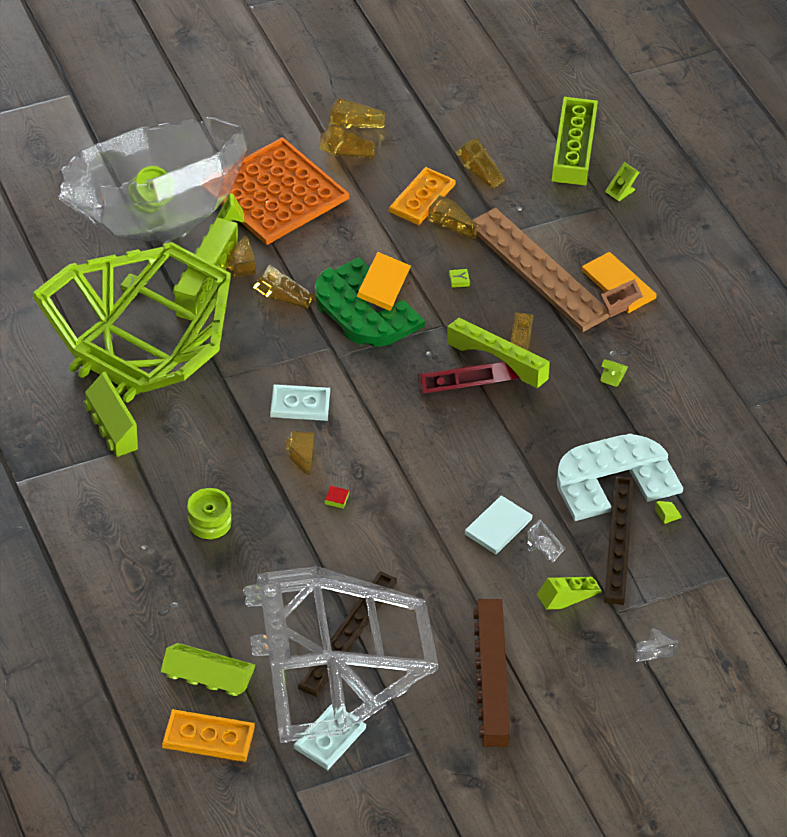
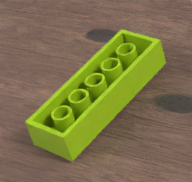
[552,97,598,186]
[173,218,238,321]

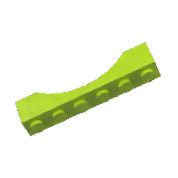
[447,318,550,388]

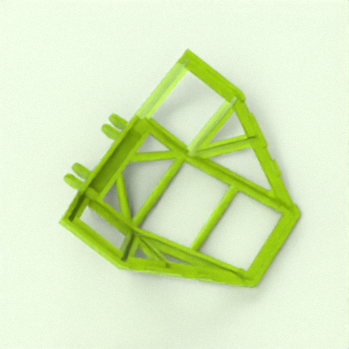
[33,242,231,403]

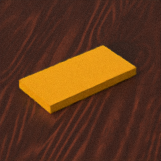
[389,167,456,225]
[357,252,411,311]
[581,252,657,313]
[162,709,255,762]

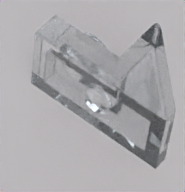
[527,519,565,563]
[634,628,678,662]

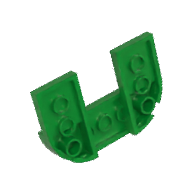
[315,257,426,347]

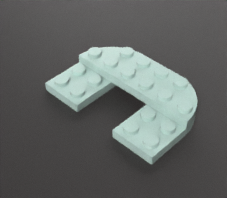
[557,434,683,521]

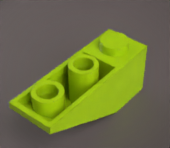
[537,577,602,609]

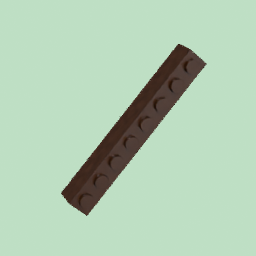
[473,599,510,747]

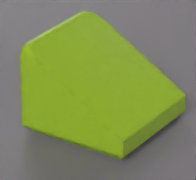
[655,501,681,524]

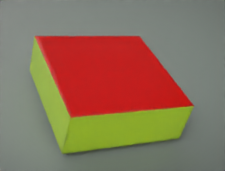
[325,486,349,509]

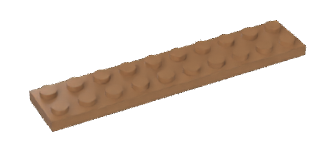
[468,208,610,332]

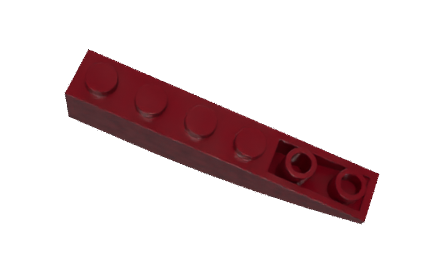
[417,361,520,393]

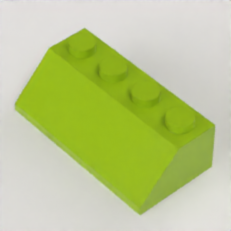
[84,372,138,457]
[161,643,256,696]

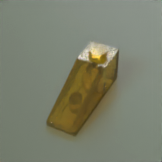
[330,98,386,128]
[456,137,506,189]
[428,195,477,240]
[511,312,534,351]

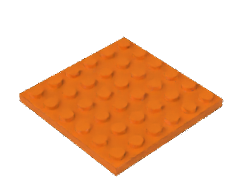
[200,137,350,245]

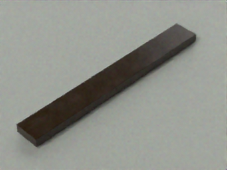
[604,476,634,605]
[298,571,397,697]

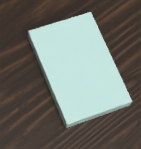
[270,385,330,421]
[465,495,533,554]
[294,703,366,770]

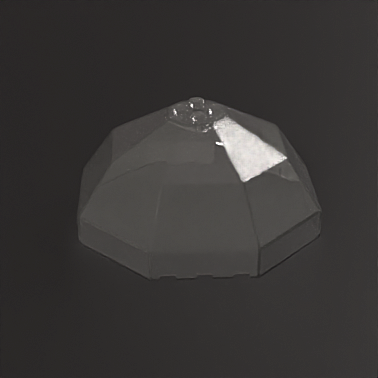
[58,117,248,243]

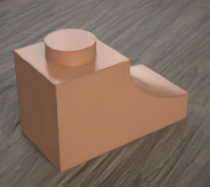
[601,279,643,317]

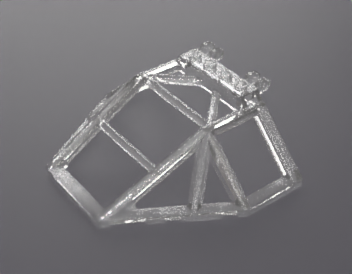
[243,566,438,743]

